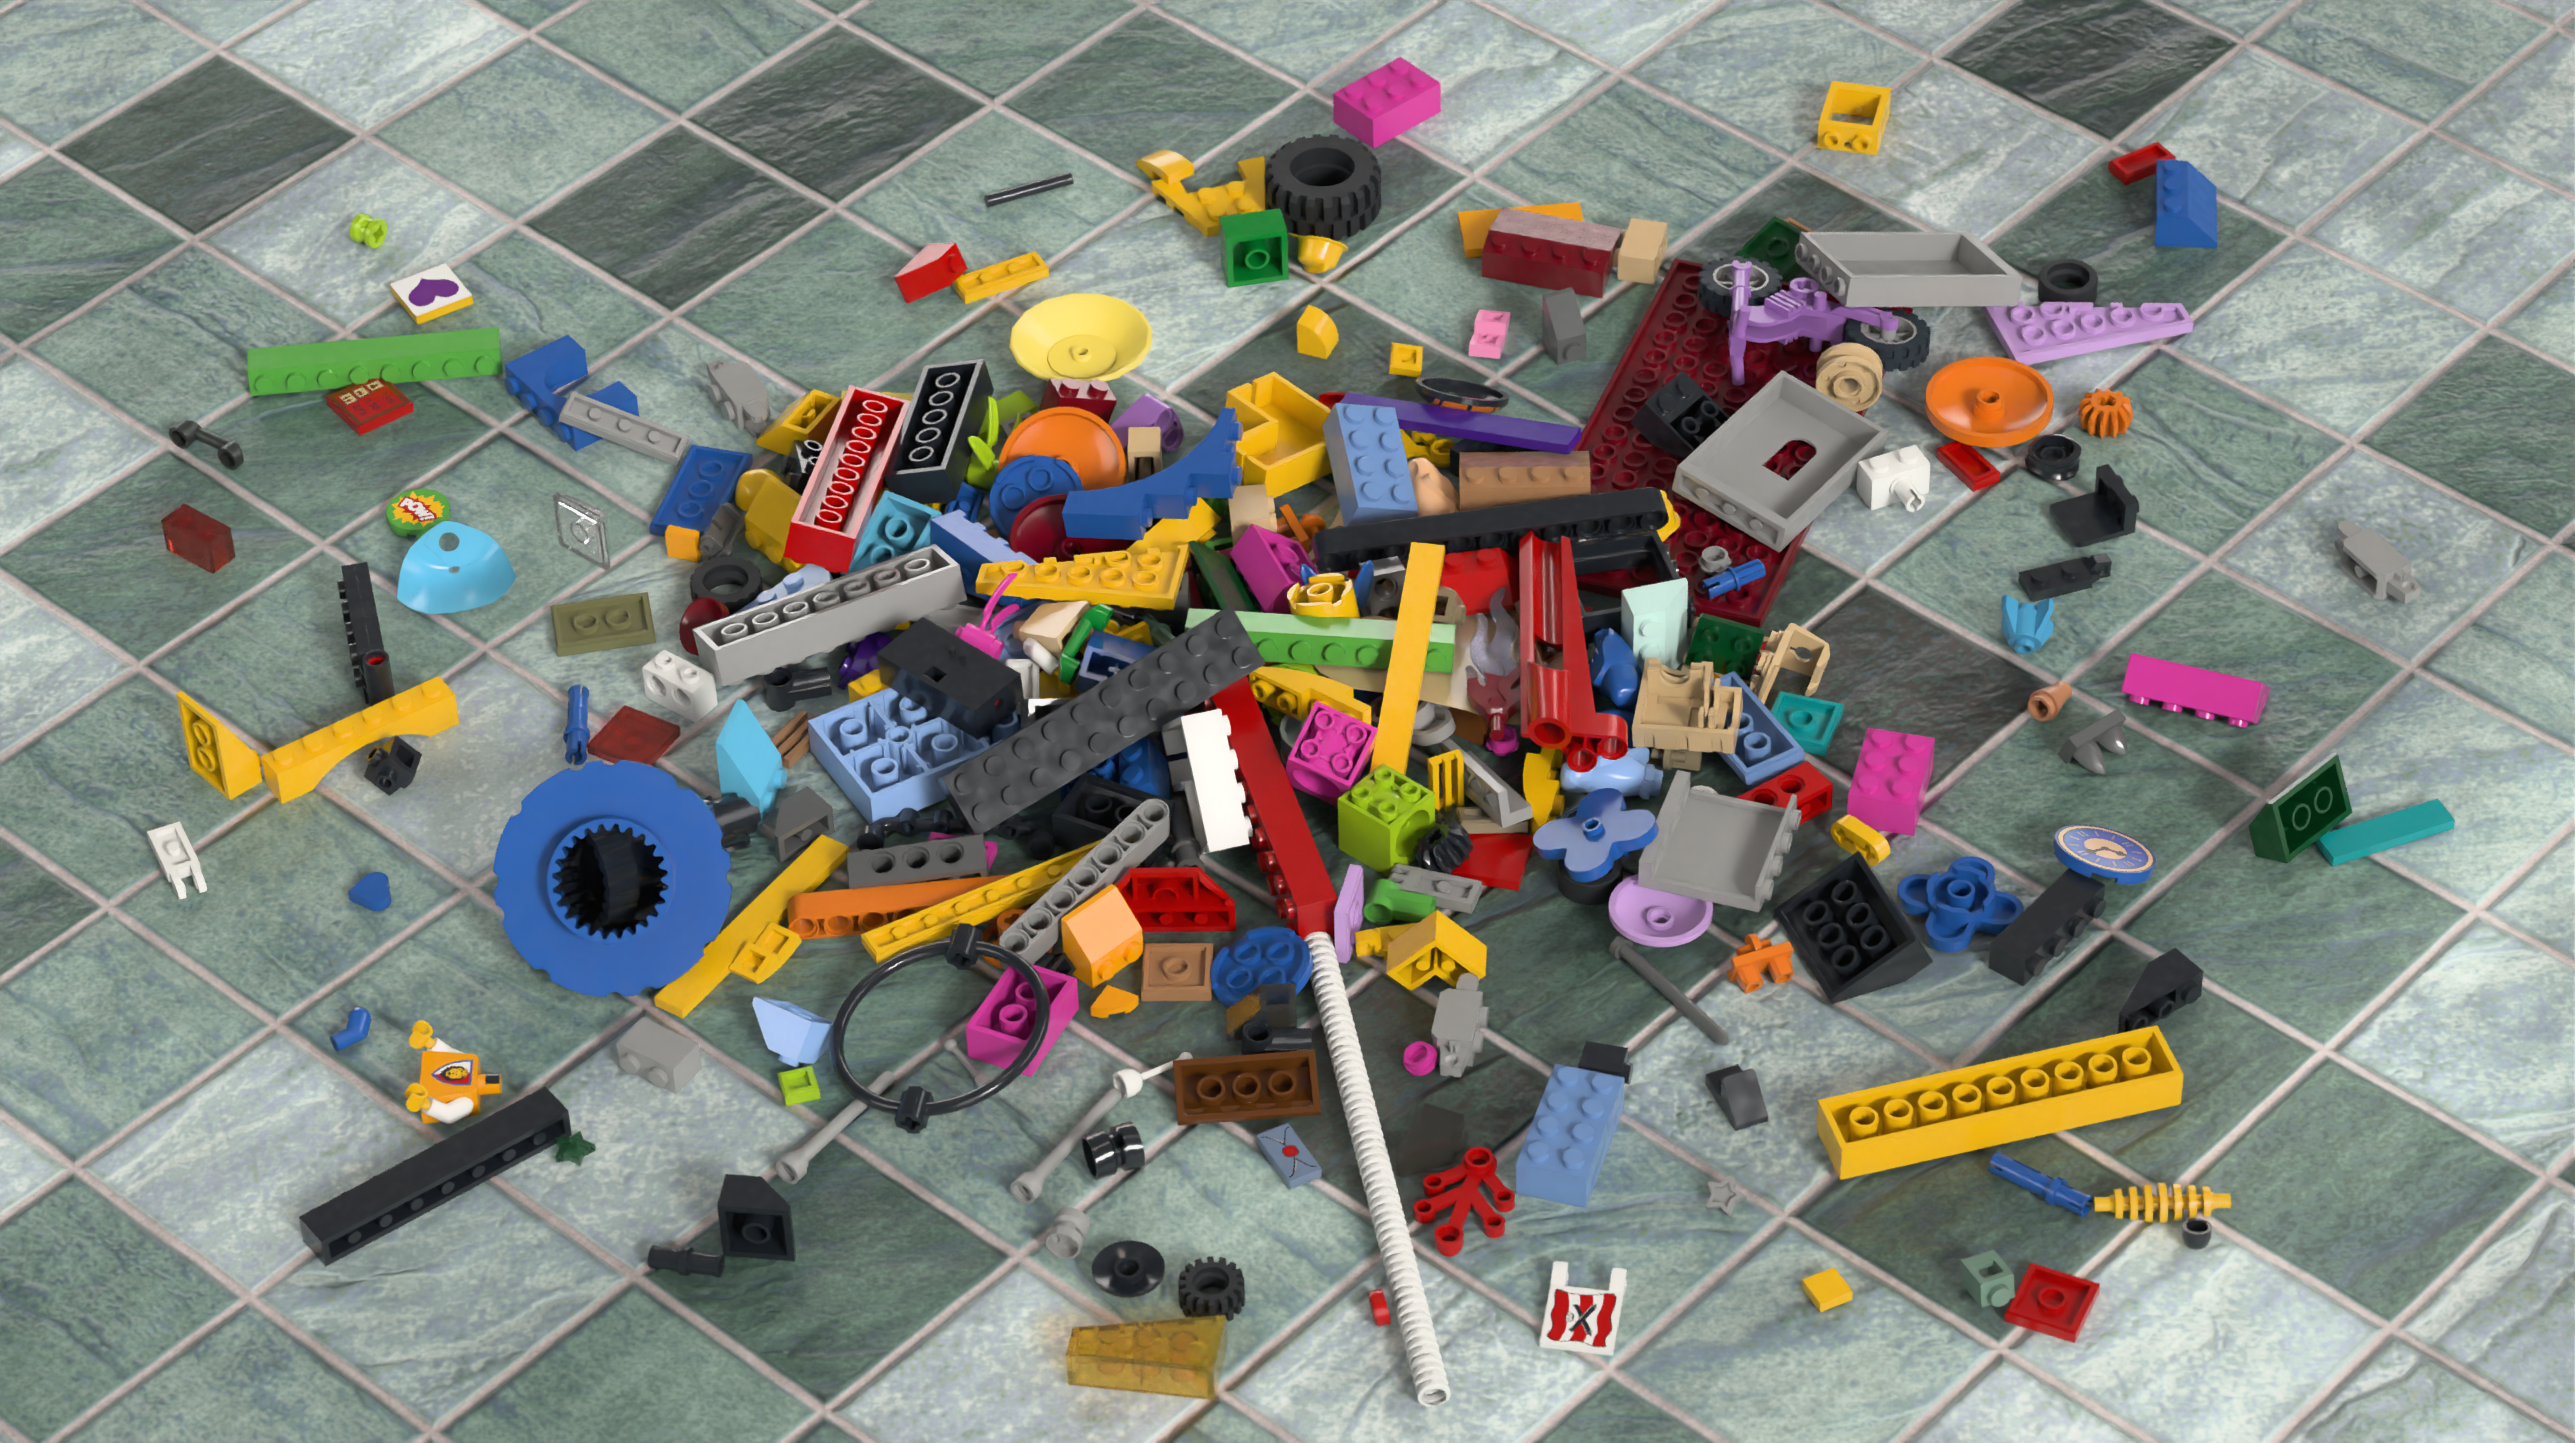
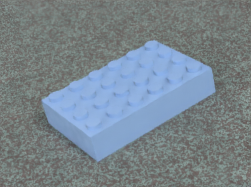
[808,688,1021,824]

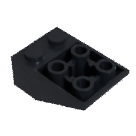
[1630,371,1730,460]

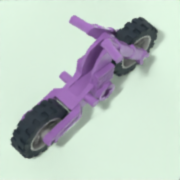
[1698,256,1931,385]

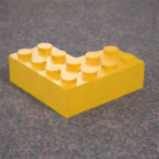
[1225,372,1332,498]

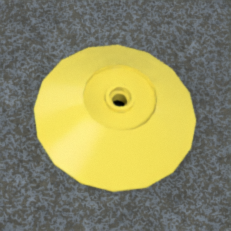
[1009,293,1153,382]

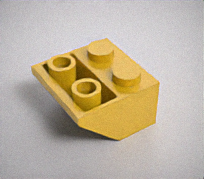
[756,389,842,456]

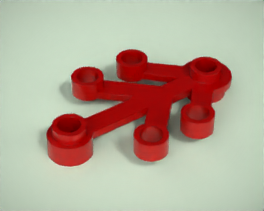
[1413,1147,1515,1257]

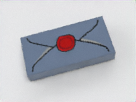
[1256,1123,1322,1190]

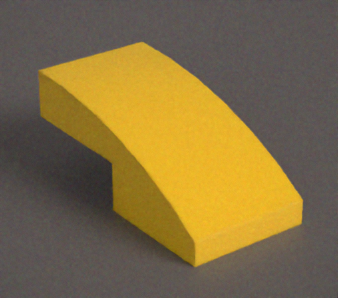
[1136,149,1194,185]
[729,922,802,985]

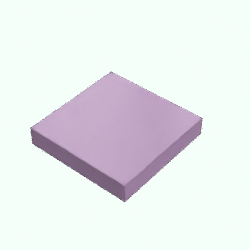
[1334,864,1364,963]

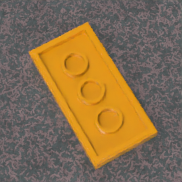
[1458,202,1584,258]

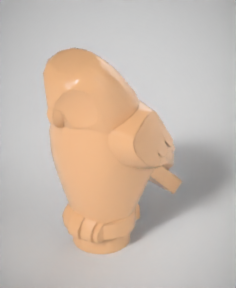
[1408,458,1460,517]

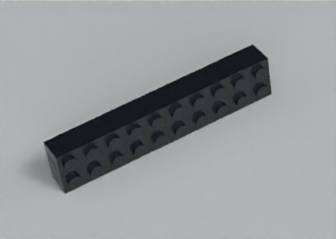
[936,605,1265,835]

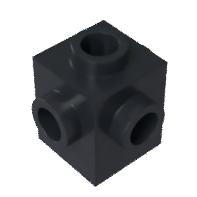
[364,735,422,796]

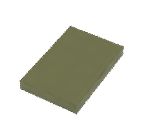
[550,592,656,657]

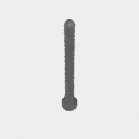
[1609,934,1729,1045]

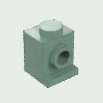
[1960,1250,2015,1308]

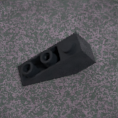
[2118,948,2204,1034]

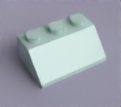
[1621,578,1688,674]

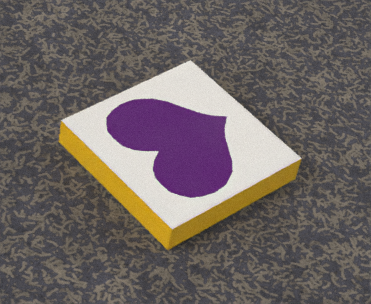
[390,263,473,325]

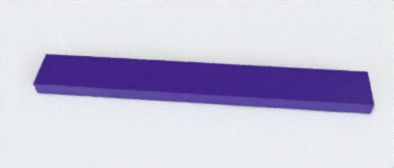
[1340,392,1582,455]

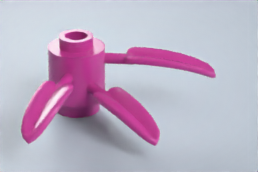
[955,572,1020,660]

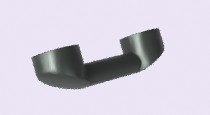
[169,420,244,470]

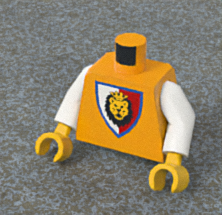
[404,1020,502,1124]

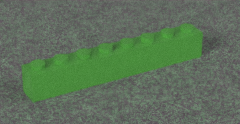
[247,327,503,396]
[1185,608,1456,673]

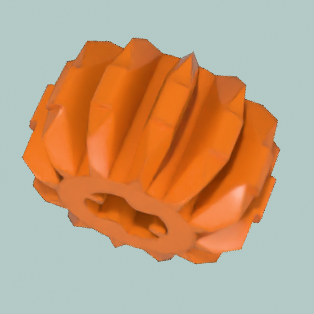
[2078,388,2133,439]

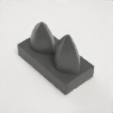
[2058,709,2127,775]

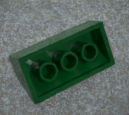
[1188,540,1261,613]

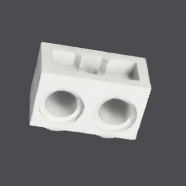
[642,650,718,723]

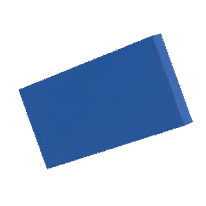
[649,445,753,538]

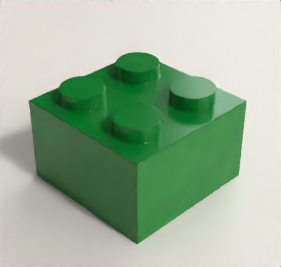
[1219,208,1289,288]

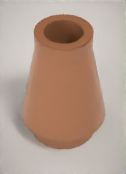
[2028,680,2072,721]

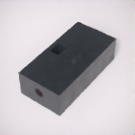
[877,617,1024,740]

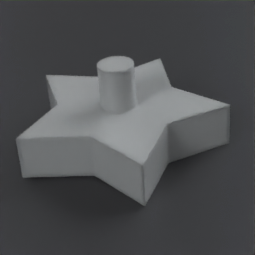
[1706,1174,1747,1217]

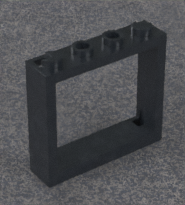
[1571,531,1696,644]

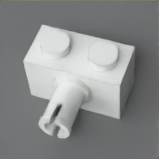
[1856,444,1930,512]

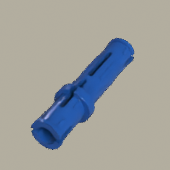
[563,685,590,765]
[1988,1151,2094,1217]

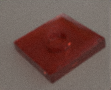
[587,705,681,766]

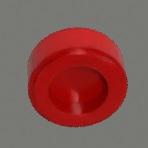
[1368,1288,1391,1327]

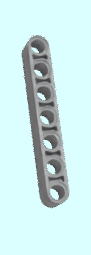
[999,799,1170,971]

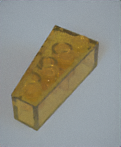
[1066,1315,1227,1400]

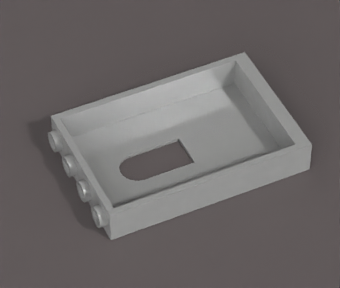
[1795,232,2022,307]
[1672,370,1889,552]

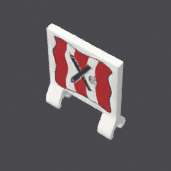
[1539,1261,1627,1356]

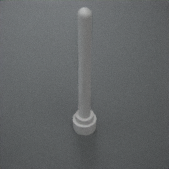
[775,1071,895,1184]
[1010,1088,1122,1205]

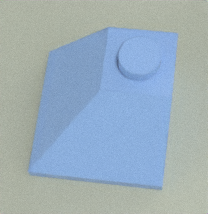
[752,996,833,1067]

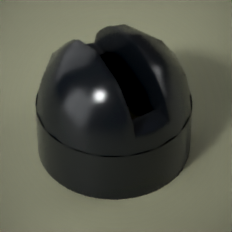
[2182,1218,2212,1250]

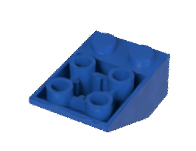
[1060,736,1170,802]

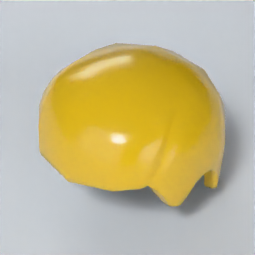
[734,468,784,511]

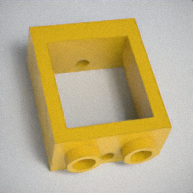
[1817,81,1891,155]

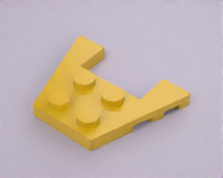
[1151,156,1265,237]

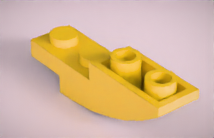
[1249,666,1371,725]
[1523,747,1566,836]

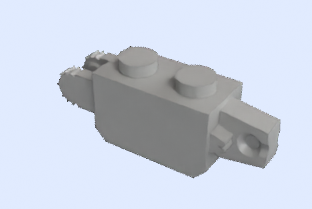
[707,358,771,438]
[2335,520,2421,604]
[1431,972,1489,1077]

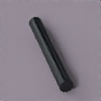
[984,172,1074,207]

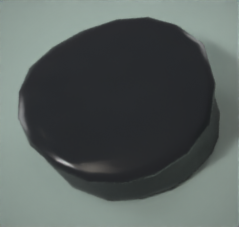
[2025,434,2081,481]

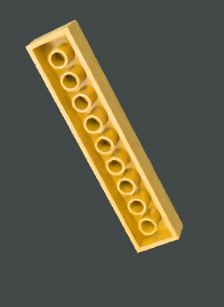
[1817,1025,2184,1180]

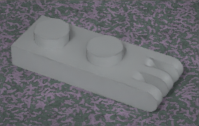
[1387,864,1482,914]

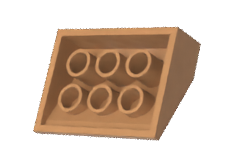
[1459,451,1591,512]

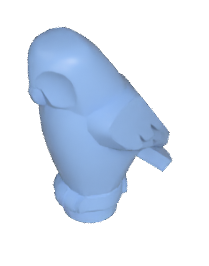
[1559,747,1663,800]

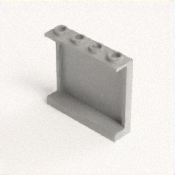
[1638,770,1801,912]

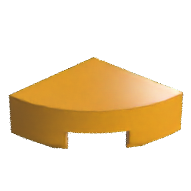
[1090,985,1139,1018]

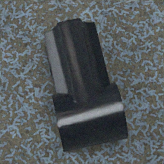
[764,667,832,712]
[1241,1019,1312,1055]

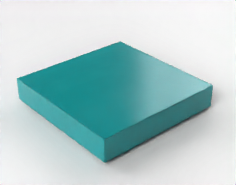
[1770,691,1844,756]

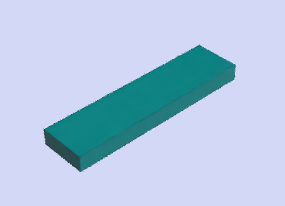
[2316,799,2455,867]

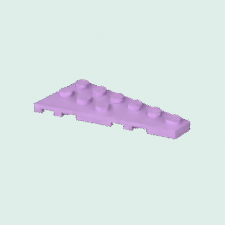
[1982,302,2193,365]

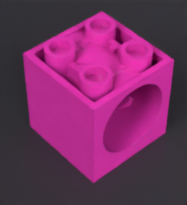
[1285,701,1378,807]

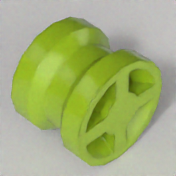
[349,212,388,249]

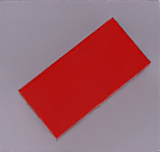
[2108,142,2176,185]
[1936,441,2000,492]

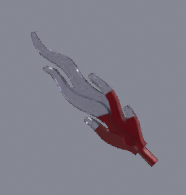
[1465,588,1521,741]

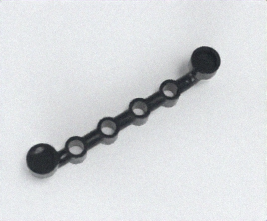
[857,808,1055,860]

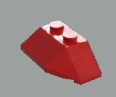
[1439,548,1520,616]
[1114,867,1236,932]

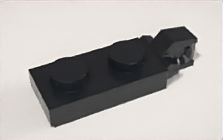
[2018,553,2112,602]

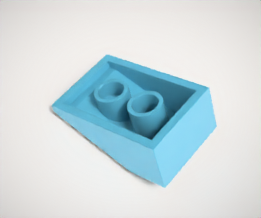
[840,490,942,576]
[715,699,787,825]

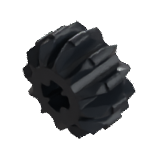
[1413,820,1474,875]

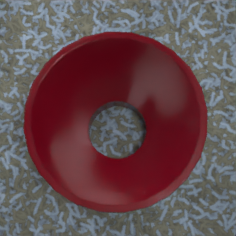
[679,596,730,656]

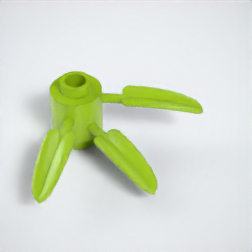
[964,396,1022,491]

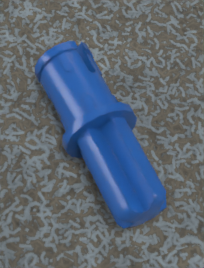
[1700,559,1766,600]

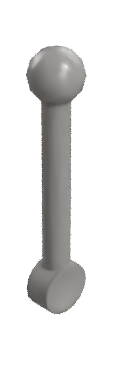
[944,1038,989,1087]

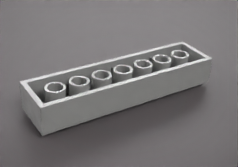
[692,544,967,687]

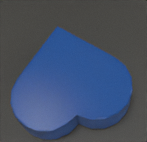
[348,872,391,911]

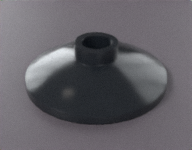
[1092,1241,1165,1298]

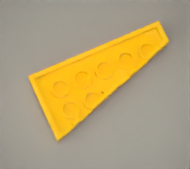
[976,544,1189,610]

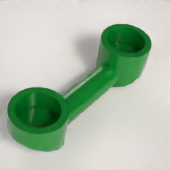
[1059,604,1113,686]

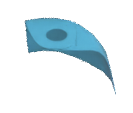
[396,521,517,614]

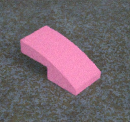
[1469,310,1510,359]

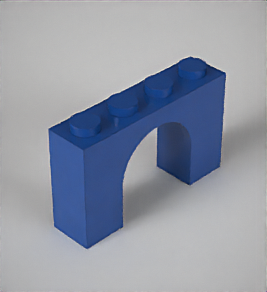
[504,335,639,451]

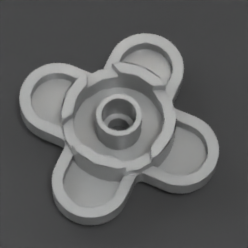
[1365,693,1456,761]

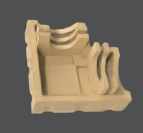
[1632,657,1743,754]

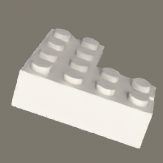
[1161,709,1253,855]

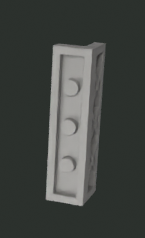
[1438,737,1533,828]

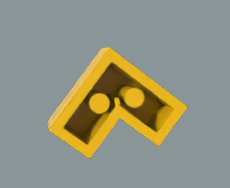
[1386,910,1487,992]

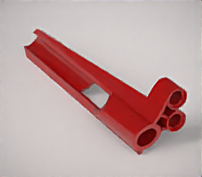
[1519,531,1628,773]

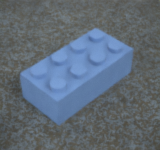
[1322,403,1419,527]
[1516,1064,1625,1208]

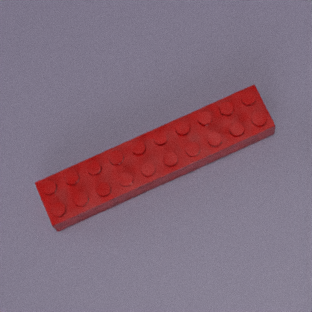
[783,385,911,573]
[1202,676,1338,948]

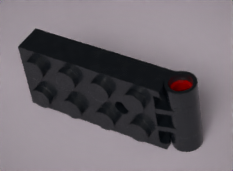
[337,562,395,707]

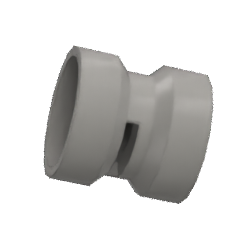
[1046,1207,1091,1259]

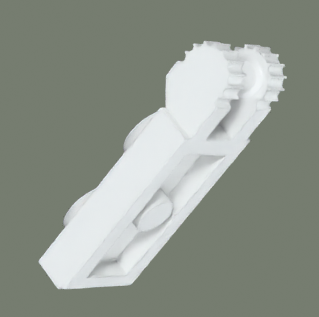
[147,821,207,900]

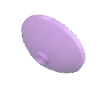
[1608,874,1713,948]

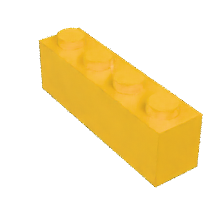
[1126,497,1222,557]

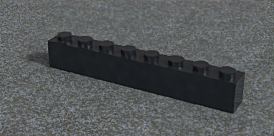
[299,1087,572,1266]

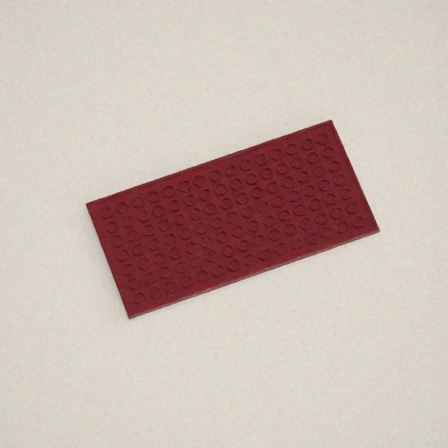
[1572,258,1913,629]

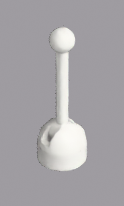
[1112,1052,1193,1099]

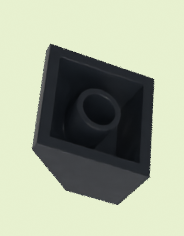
[717,1174,796,1261]

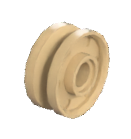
[1816,343,1883,412]

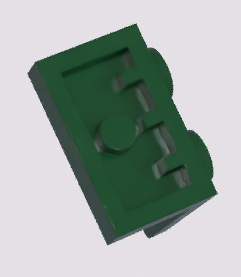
[1685,613,1765,681]

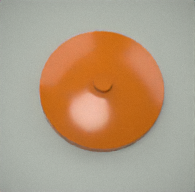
[1925,356,2054,448]
[998,407,1127,491]

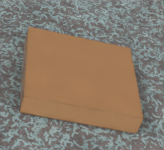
[1141,943,1213,1001]

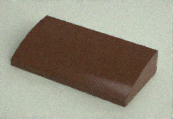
[1173,1050,1321,1126]

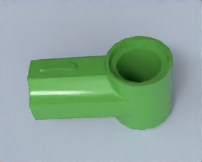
[1363,879,1436,925]

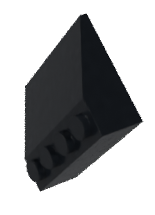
[1773,851,1933,1004]

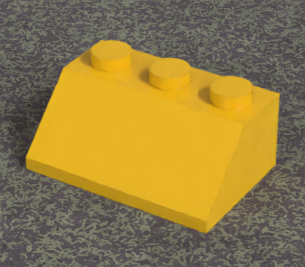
[744,475,808,574]

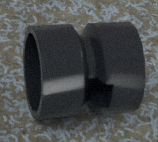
[1082,1121,1145,1180]

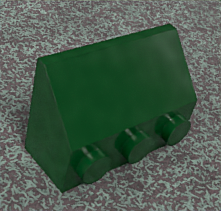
[2248,753,2353,863]

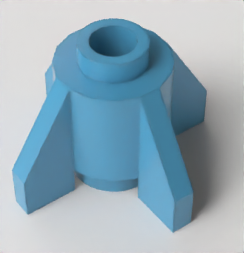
[2001,595,2054,654]

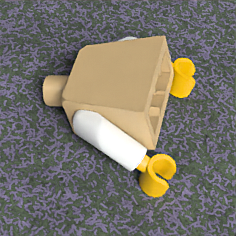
[1013,601,1119,695]

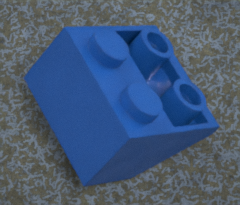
[1075,629,1157,693]

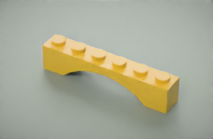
[261,676,460,804]

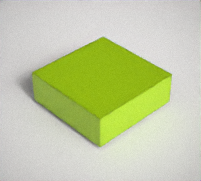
[777,1066,821,1106]

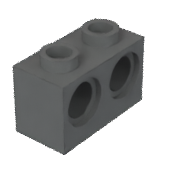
[1359,556,1406,620]

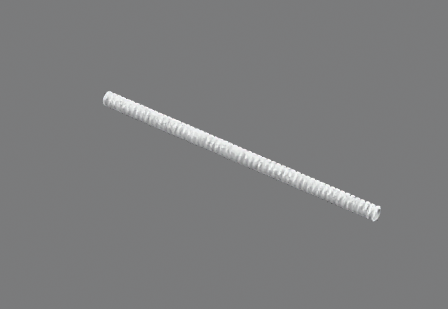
[1303,931,1450,1407]

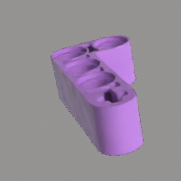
[1110,393,1184,469]

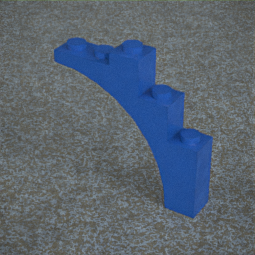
[1062,408,1243,540]

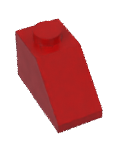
[894,242,968,303]

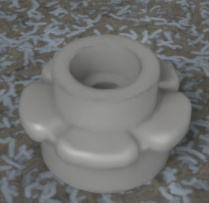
[1698,546,1731,576]

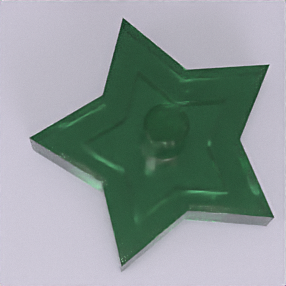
[555,1131,596,1167]

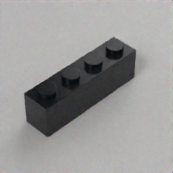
[1989,868,2106,986]

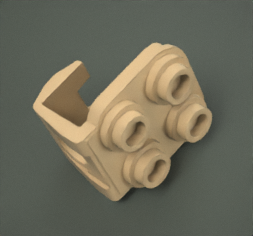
[1749,623,1830,704]

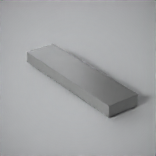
[559,391,690,466]

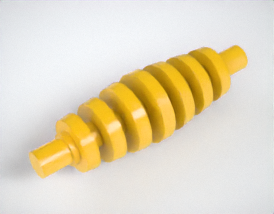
[2094,1182,2231,1223]

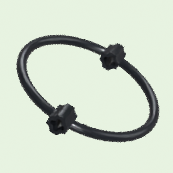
[829,923,1050,1134]

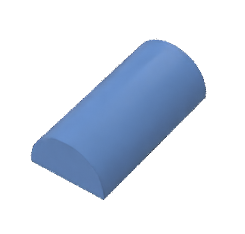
[1713,671,1804,790]

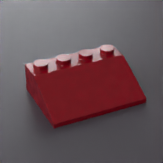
[1482,207,1623,299]

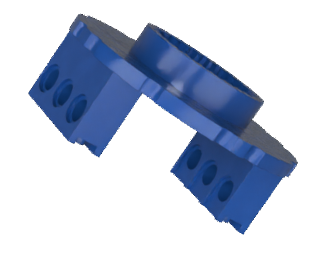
[493,760,732,997]

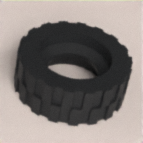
[690,556,763,615]

